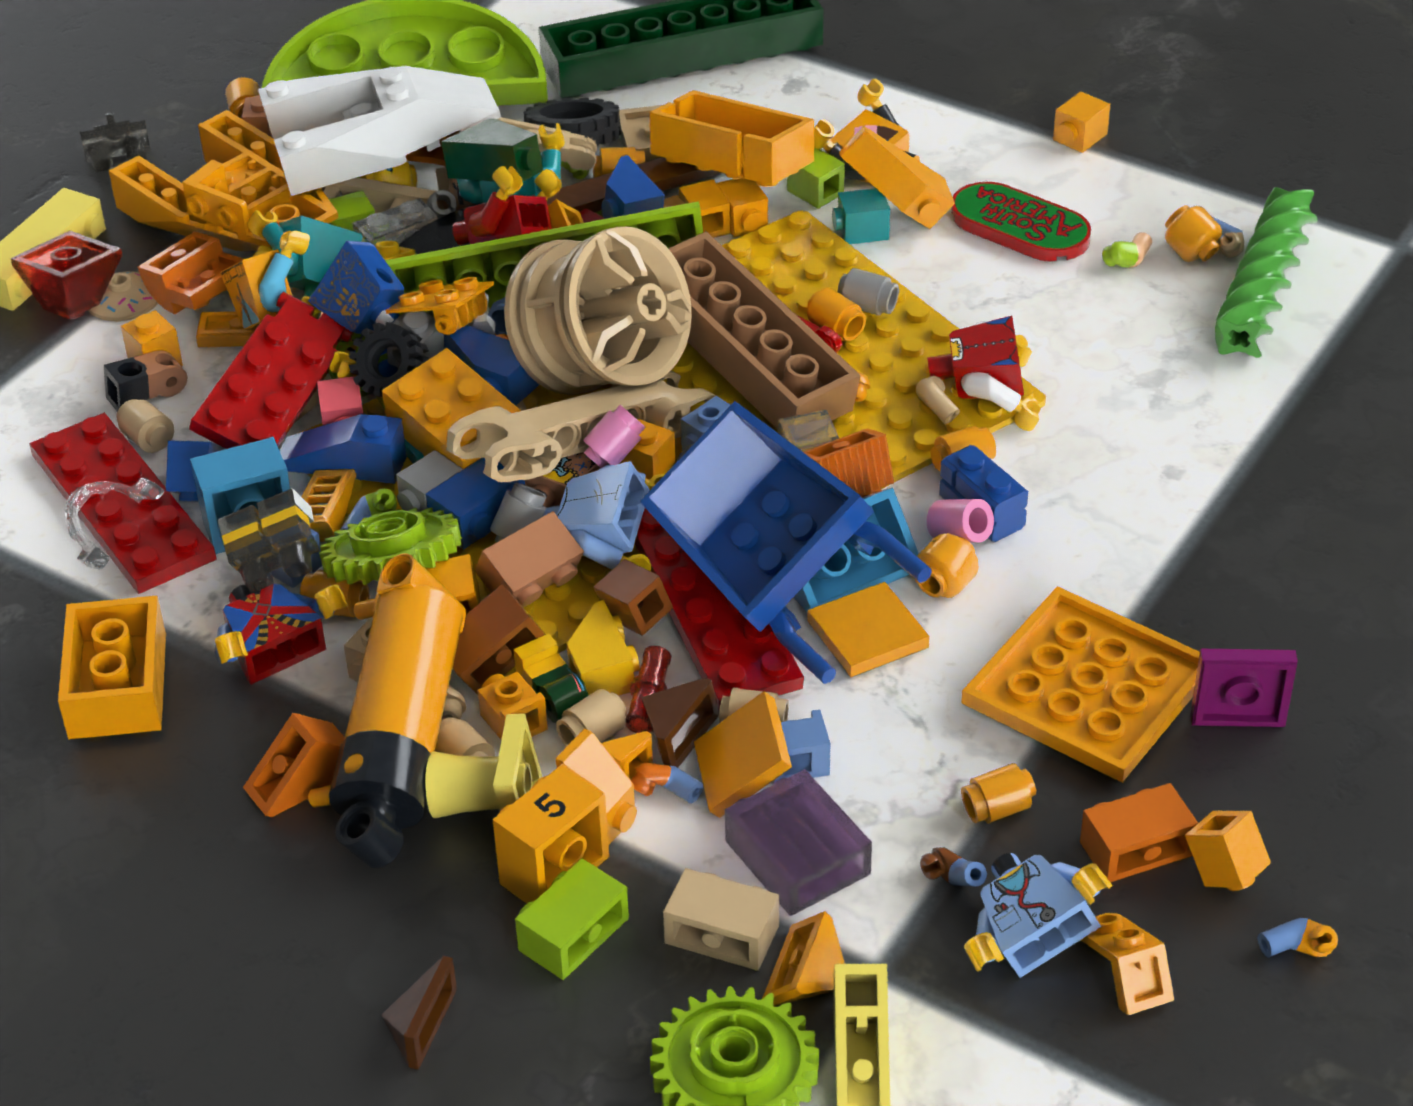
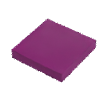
[1190,648,1298,727]

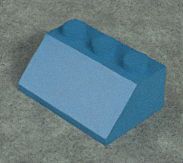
[794,487,918,612]

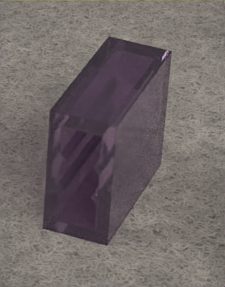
[725,769,872,917]

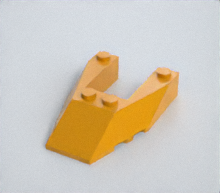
[109,110,339,251]

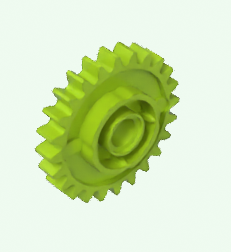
[319,507,462,585]
[650,986,819,1106]

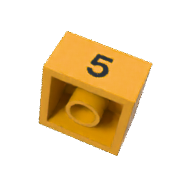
[493,764,609,904]

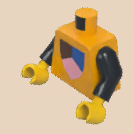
[814,78,920,184]

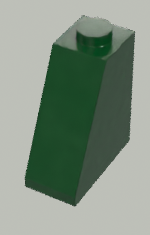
[441,118,543,182]

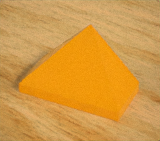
[762,911,845,1006]

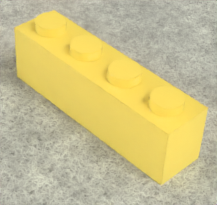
[0,188,106,311]

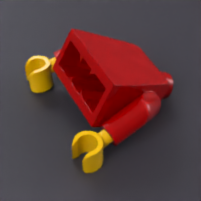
[452,166,562,245]

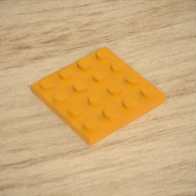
[961,586,1200,783]

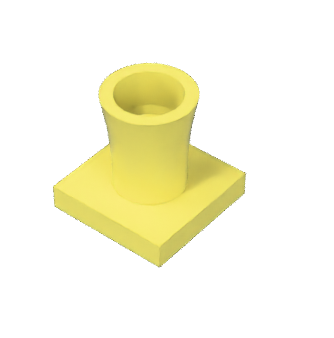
[425,714,542,819]

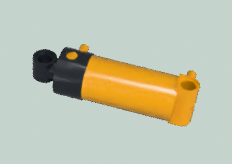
[308,553,466,868]

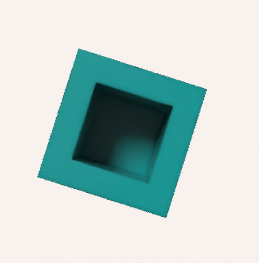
[832,188,890,244]

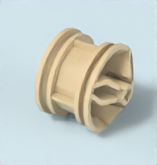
[504,226,692,395]

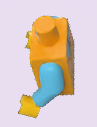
[220,231,310,330]

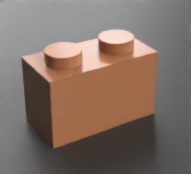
[475,511,584,607]

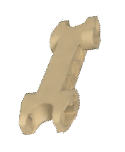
[446,371,716,482]

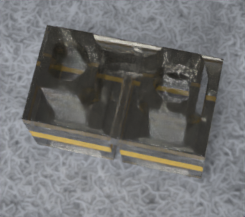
[218,488,319,593]

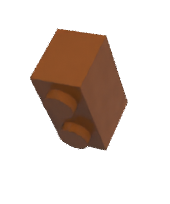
[453,584,546,695]

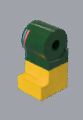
[513,633,589,723]

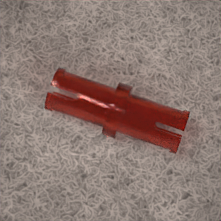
[625,645,672,733]

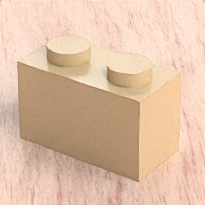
[663,868,779,971]

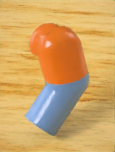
[630,762,703,803]

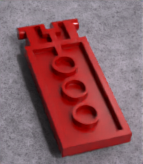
[189,292,354,449]

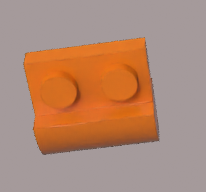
[137,231,244,315]

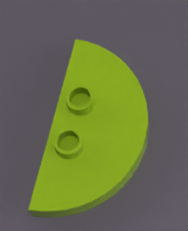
[262,0,548,106]

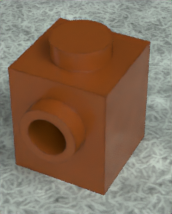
[594,559,673,636]

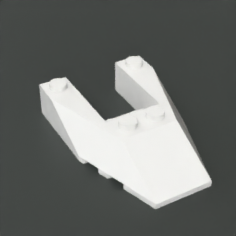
[258,66,501,196]

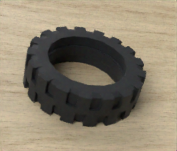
[523,97,621,147]

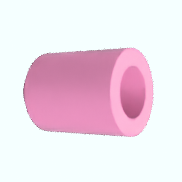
[927,499,994,543]

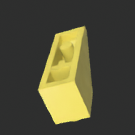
[833,964,890,1106]

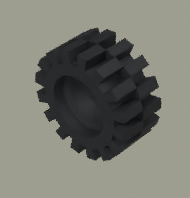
[349,322,430,398]

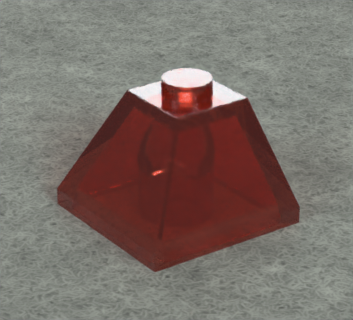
[11,231,122,319]

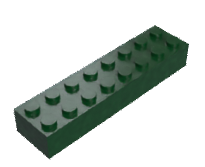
[539,0,824,98]

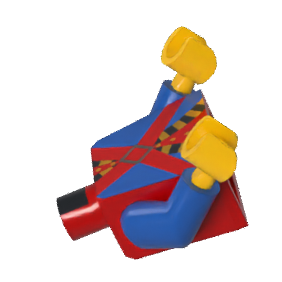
[214,584,349,685]

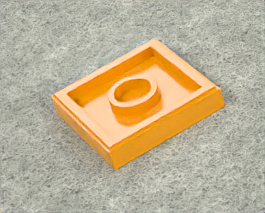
[807,582,930,677]
[694,691,792,818]

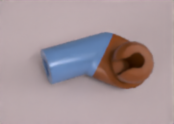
[920,847,987,887]

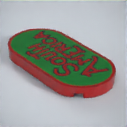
[951,182,1091,262]

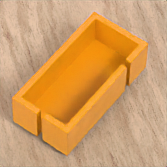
[649,90,814,187]

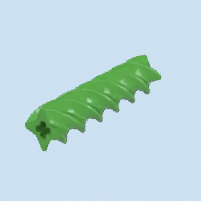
[1215,187,1318,358]

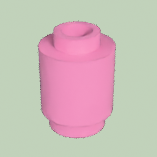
[583,405,646,468]

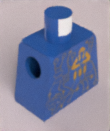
[309,240,404,334]

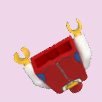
[927,316,1041,431]

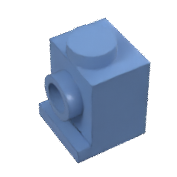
[774,709,831,783]

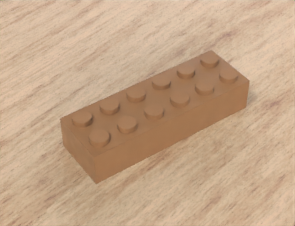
[668,231,861,442]

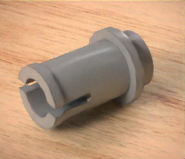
[426,190,457,220]

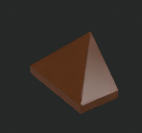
[641,678,719,768]
[382,956,457,1070]

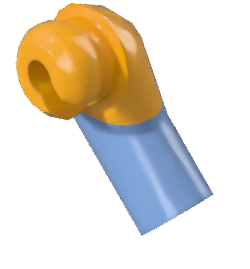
[1257,918,1338,957]

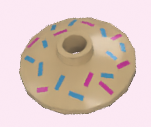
[84,271,158,321]

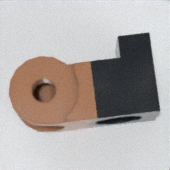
[103,350,188,412]

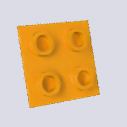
[385,277,494,335]

